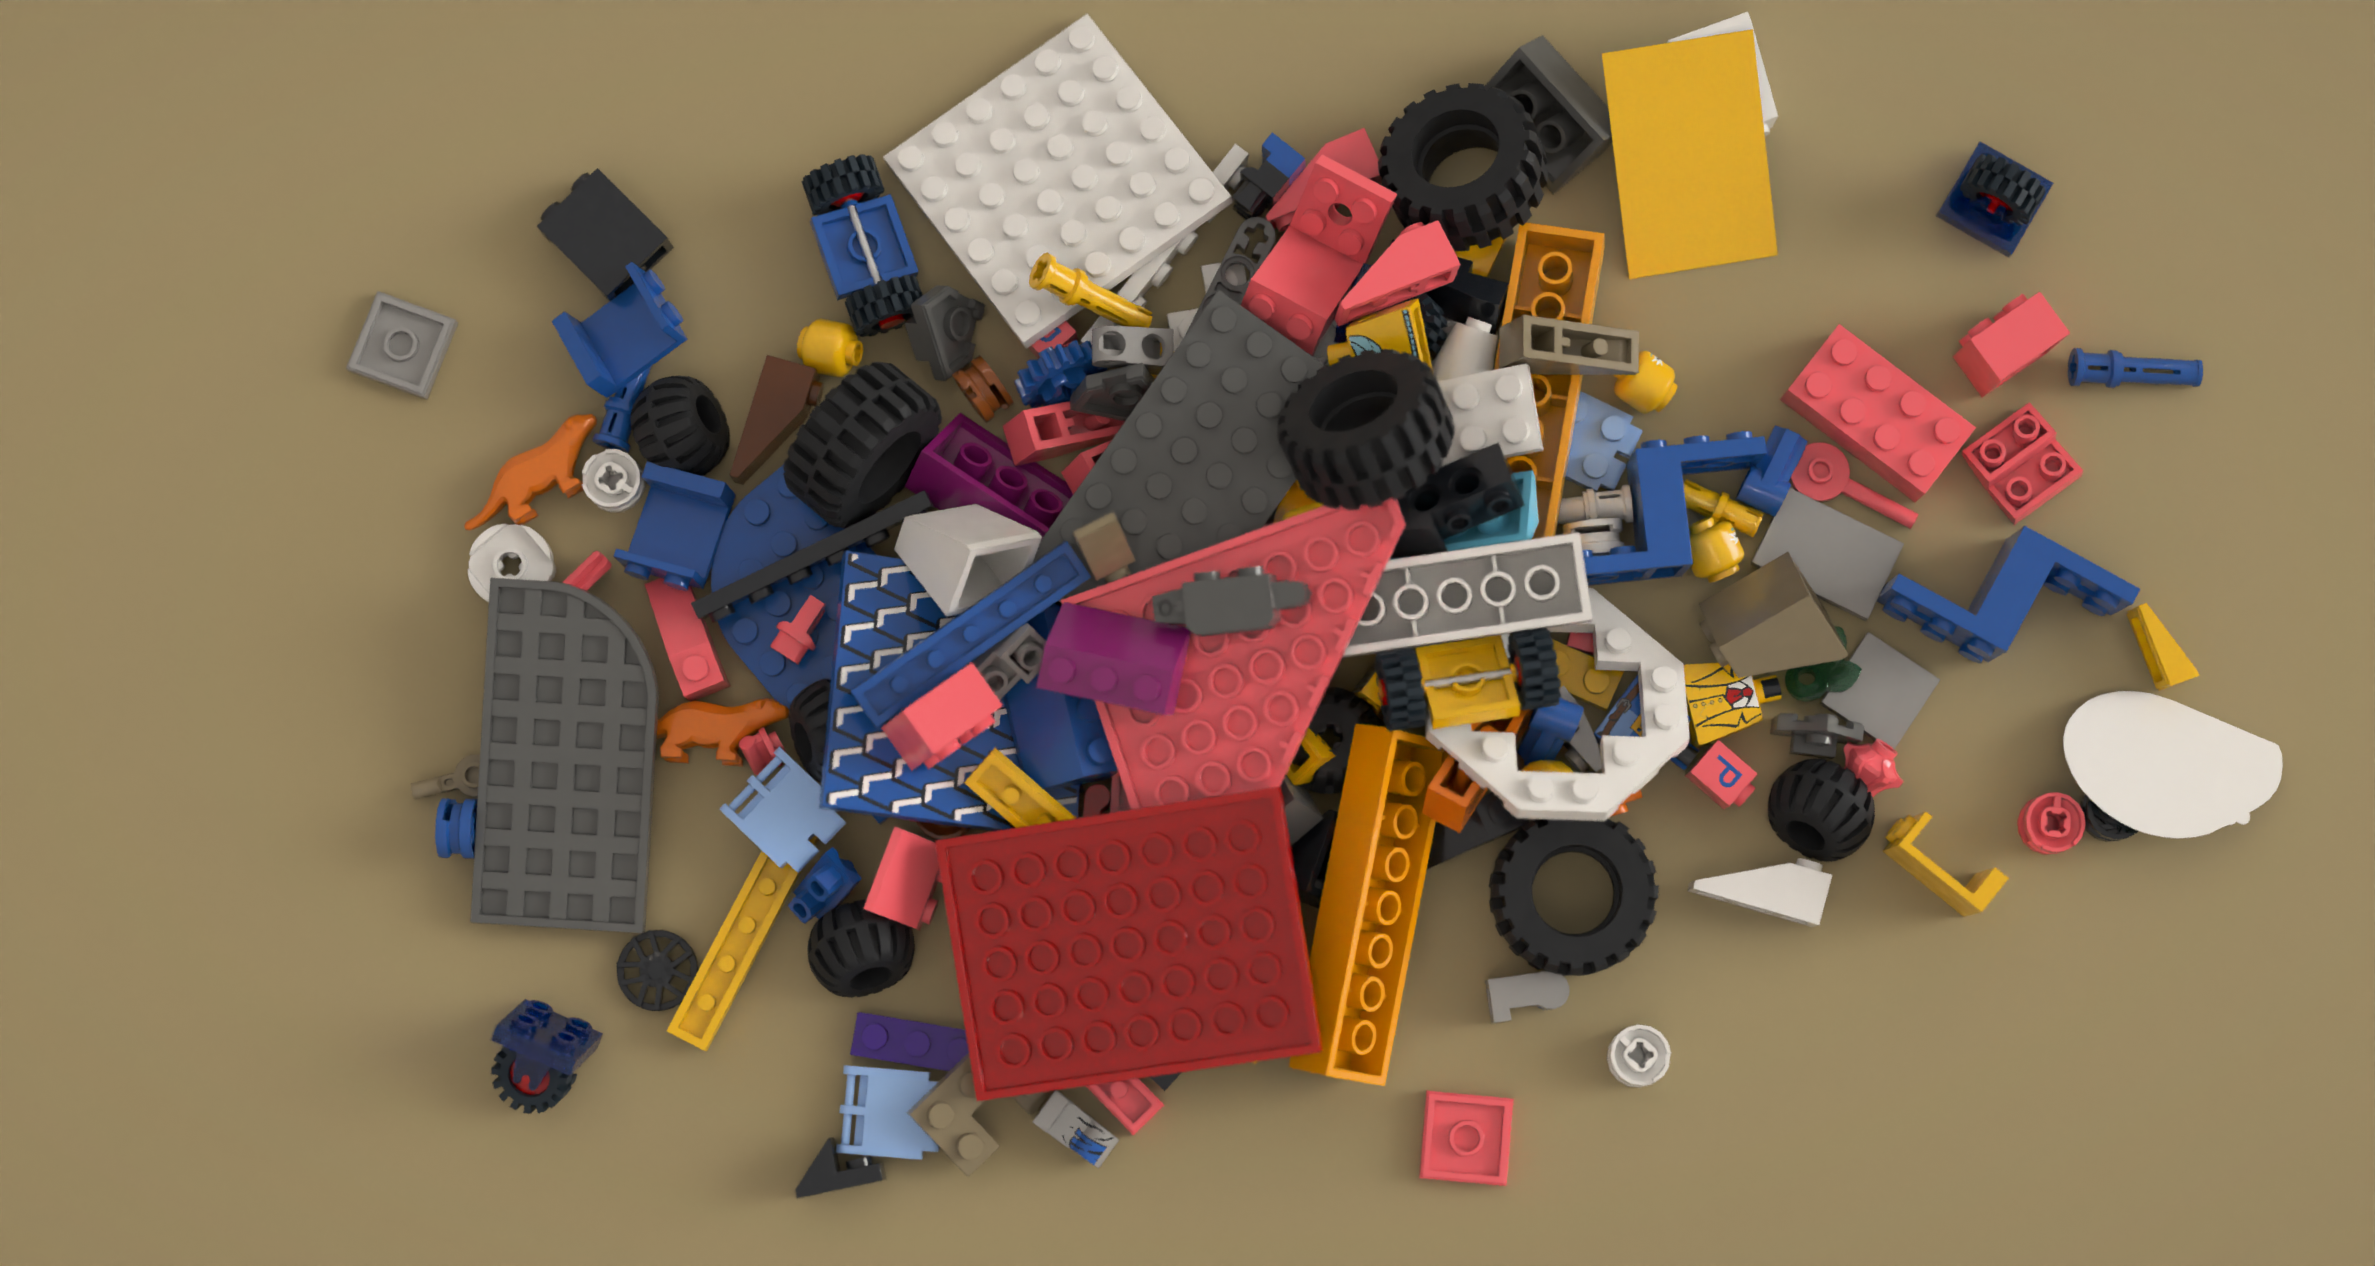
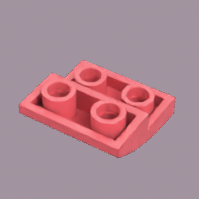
[1962,402,2083,525]

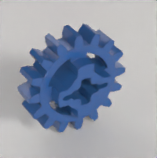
[1014,340,1107,408]

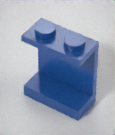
[552,262,687,398]
[614,461,736,591]

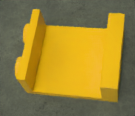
[1883,811,2009,917]

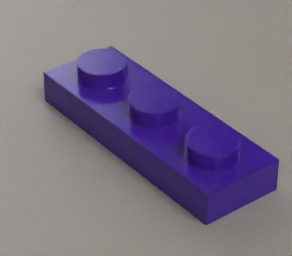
[850,1012,969,1071]

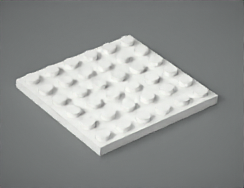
[883,14,1233,349]

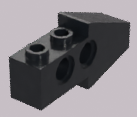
[1390,443,1525,558]

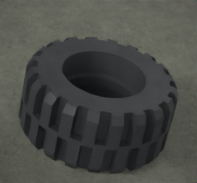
[1378,83,1548,251]
[1277,349,1455,510]
[783,362,942,528]
[1489,819,1659,976]

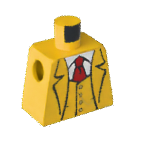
[1684,663,1782,749]

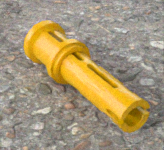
[1029,253,1152,328]

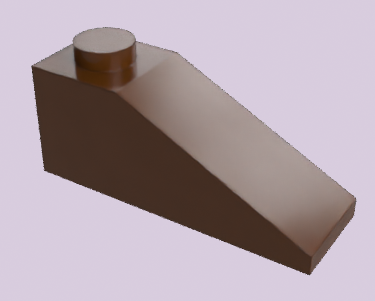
[729,355,824,485]

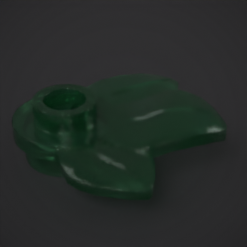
[1785,626,1862,702]

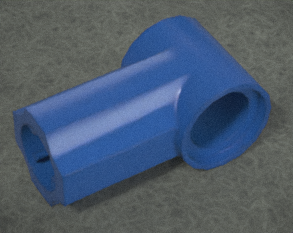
[1736,425,1808,517]
[1517,697,1584,765]

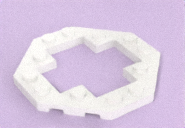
[1424,588,1690,821]

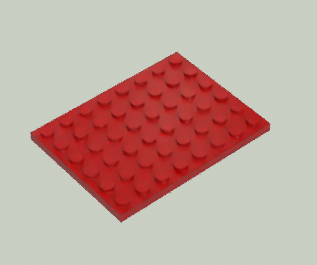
[935,786,1323,1101]

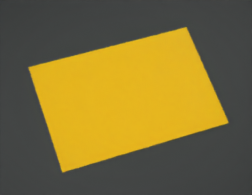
[1602,29,1778,279]

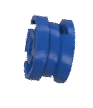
[435,798,478,859]

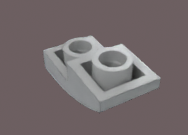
[973,623,1046,701]
[1559,685,1601,773]

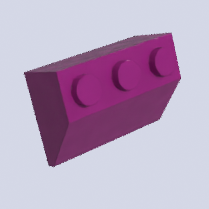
[1036,602,1191,715]

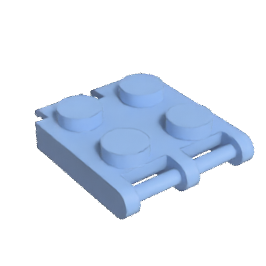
[1565,391,1643,492]
[719,746,847,873]
[836,1065,939,1160]

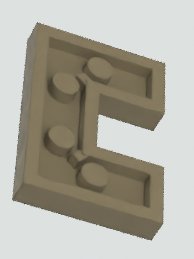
[907,1053,1055,1177]

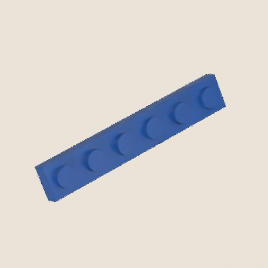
[850,541,1091,728]

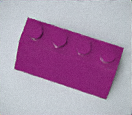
[904,413,1073,540]

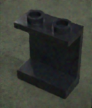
[537,168,674,301]

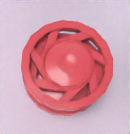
[2017,792,2086,855]

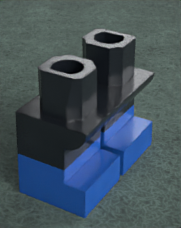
[1232,132,1305,220]

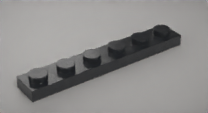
[691,490,935,623]

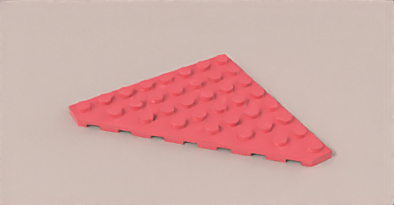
[1060,498,1406,810]

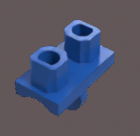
[788,847,862,924]

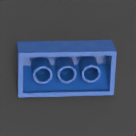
[1003,606,1118,791]

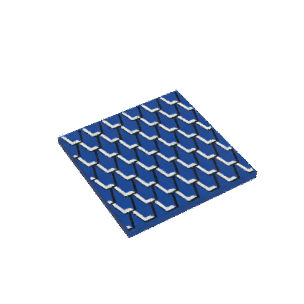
[819,550,1080,831]

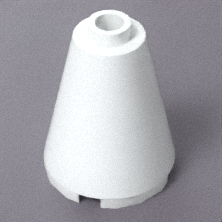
[1432,317,1497,381]

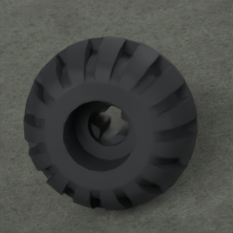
[630,376,730,476]
[789,679,831,782]
[1292,687,1380,794]
[1768,758,1875,862]
[808,899,915,998]

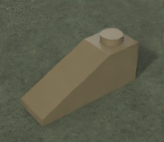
[1499,315,1639,375]
[1072,512,1135,583]

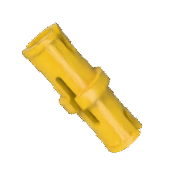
[1683,479,1764,538]

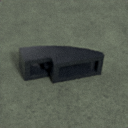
[1390,239,1509,335]

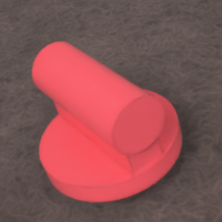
[739,727,786,775]

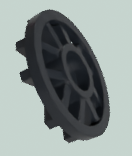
[617,930,698,1011]

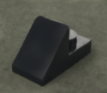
[795,1137,887,1198]

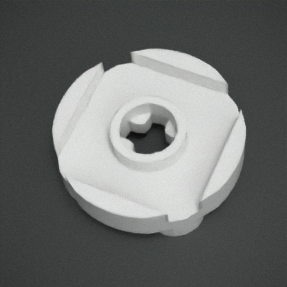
[468,524,556,602]

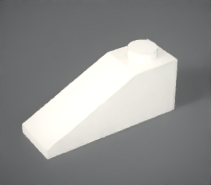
[1688,858,1832,927]

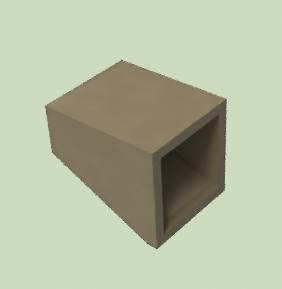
[1699,552,1849,678]

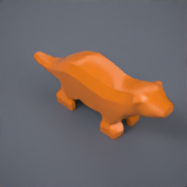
[464,414,597,531]
[657,698,789,767]

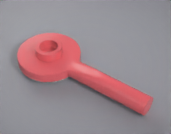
[1790,442,1919,529]

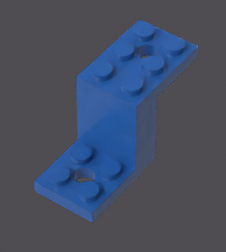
[1582,431,1767,586]
[1877,526,2140,663]

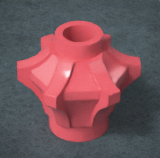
[1843,738,1904,797]

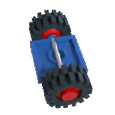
[802,154,923,337]

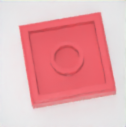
[1419,1091,1513,1186]

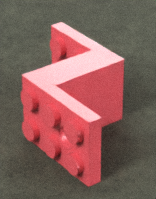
[1241,154,1397,356]

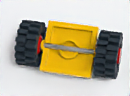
[1375,627,1561,731]

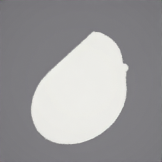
[2063,691,2283,839]

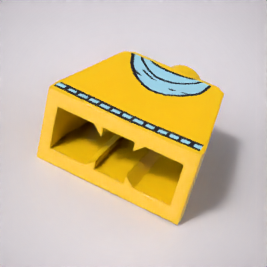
[1327,298,1434,374]

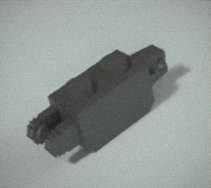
[1153,566,1313,636]

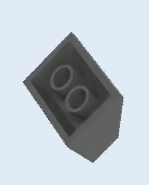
[1484,35,1612,194]

